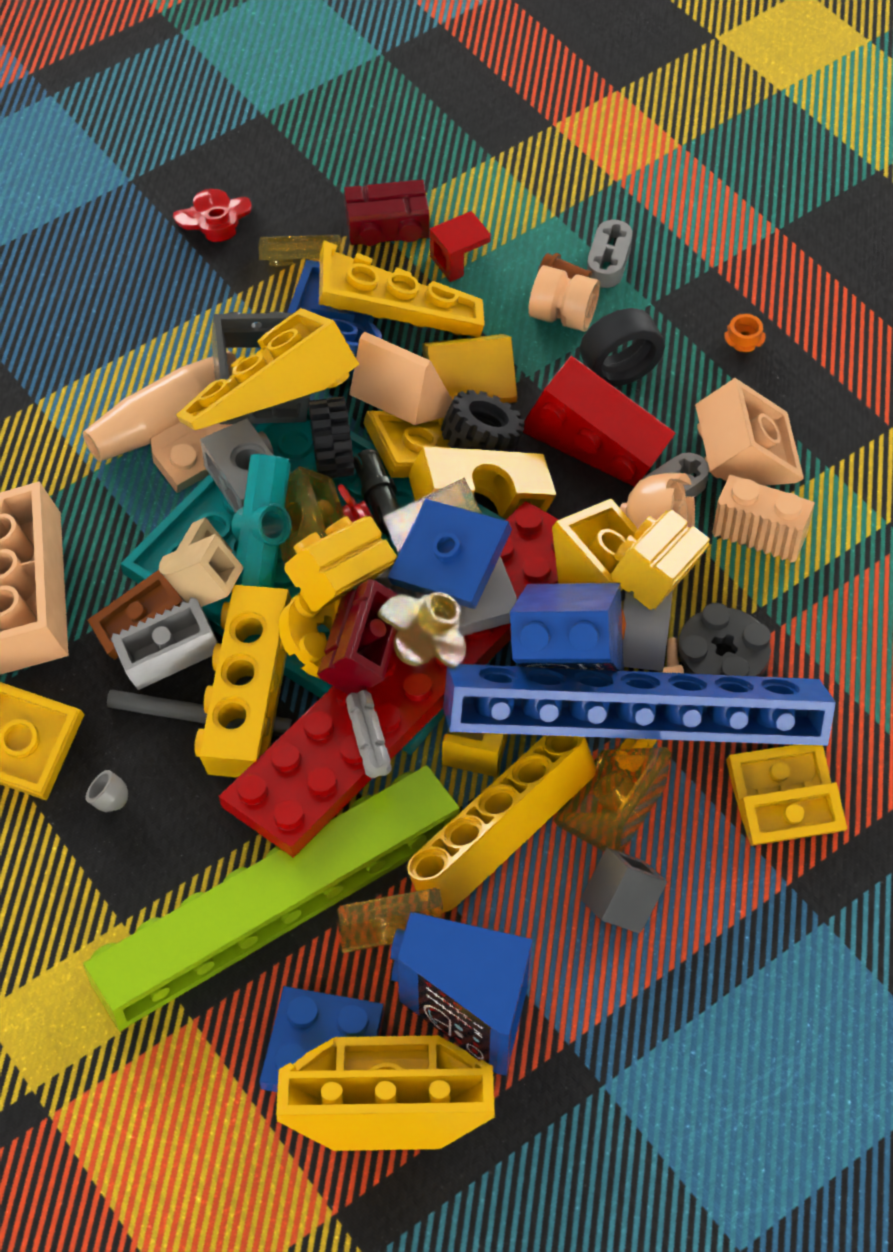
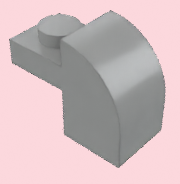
[623,591,672,671]

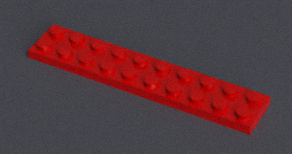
[219,501,559,858]

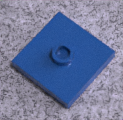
[388,499,512,609]

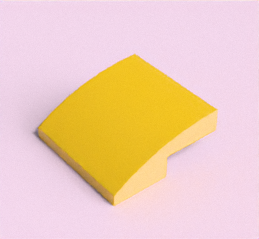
[726,745,847,846]

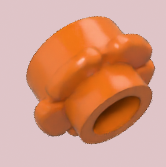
[724,314,766,352]

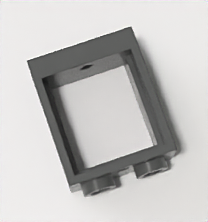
[211,311,310,424]

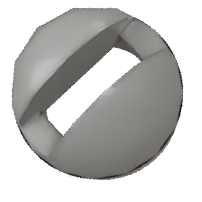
[86,770,129,812]

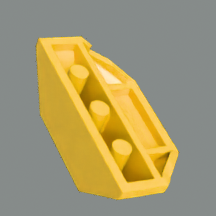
[276,1035,495,1151]

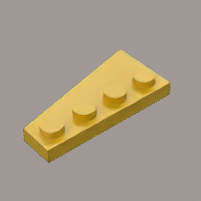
[319,240,484,337]

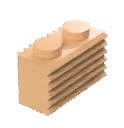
[712,474,815,563]

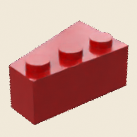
[523,355,676,487]

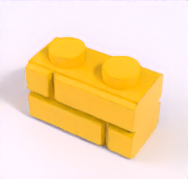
[611,509,710,610]
[284,516,397,612]

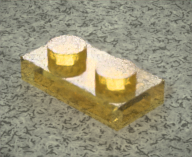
[259,235,341,266]

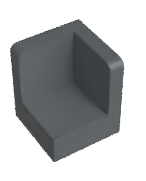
[581,847,667,933]

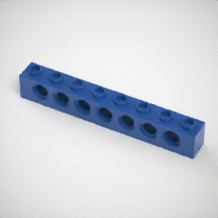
[443,664,836,746]

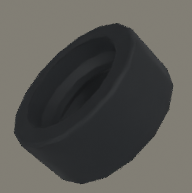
[579,308,665,387]

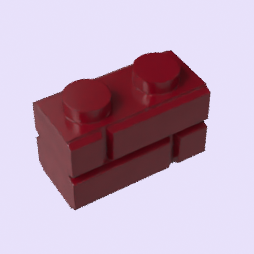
[344,179,430,246]
[317,579,407,695]

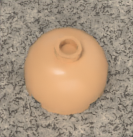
[620,473,695,529]

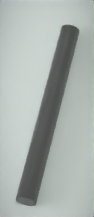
[107,689,293,736]

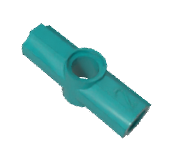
[232,454,292,589]

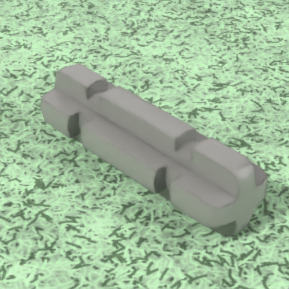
[346,690,392,778]

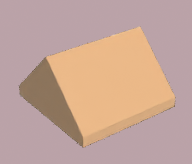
[350,331,453,425]

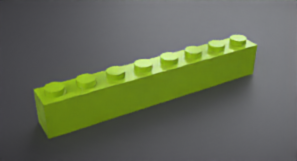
[83,765,460,1031]

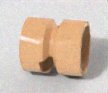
[528,265,600,332]

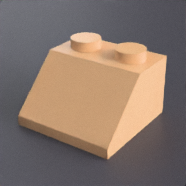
[695,378,804,486]

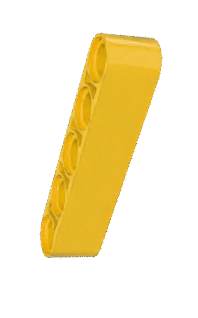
[407,735,596,913]

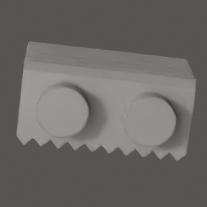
[111,597,219,690]

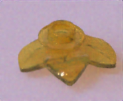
[378,592,466,669]

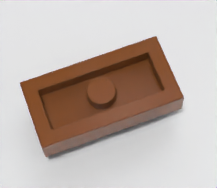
[87,570,185,660]

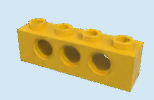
[195,585,291,777]

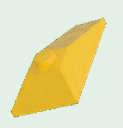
[176,308,360,430]

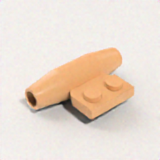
[83,351,237,493]

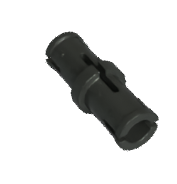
[353,449,406,534]

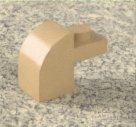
[159,517,244,607]

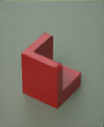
[430,211,491,282]

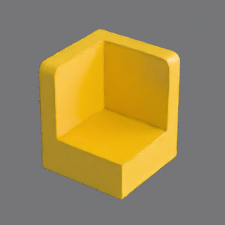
[442,732,508,777]

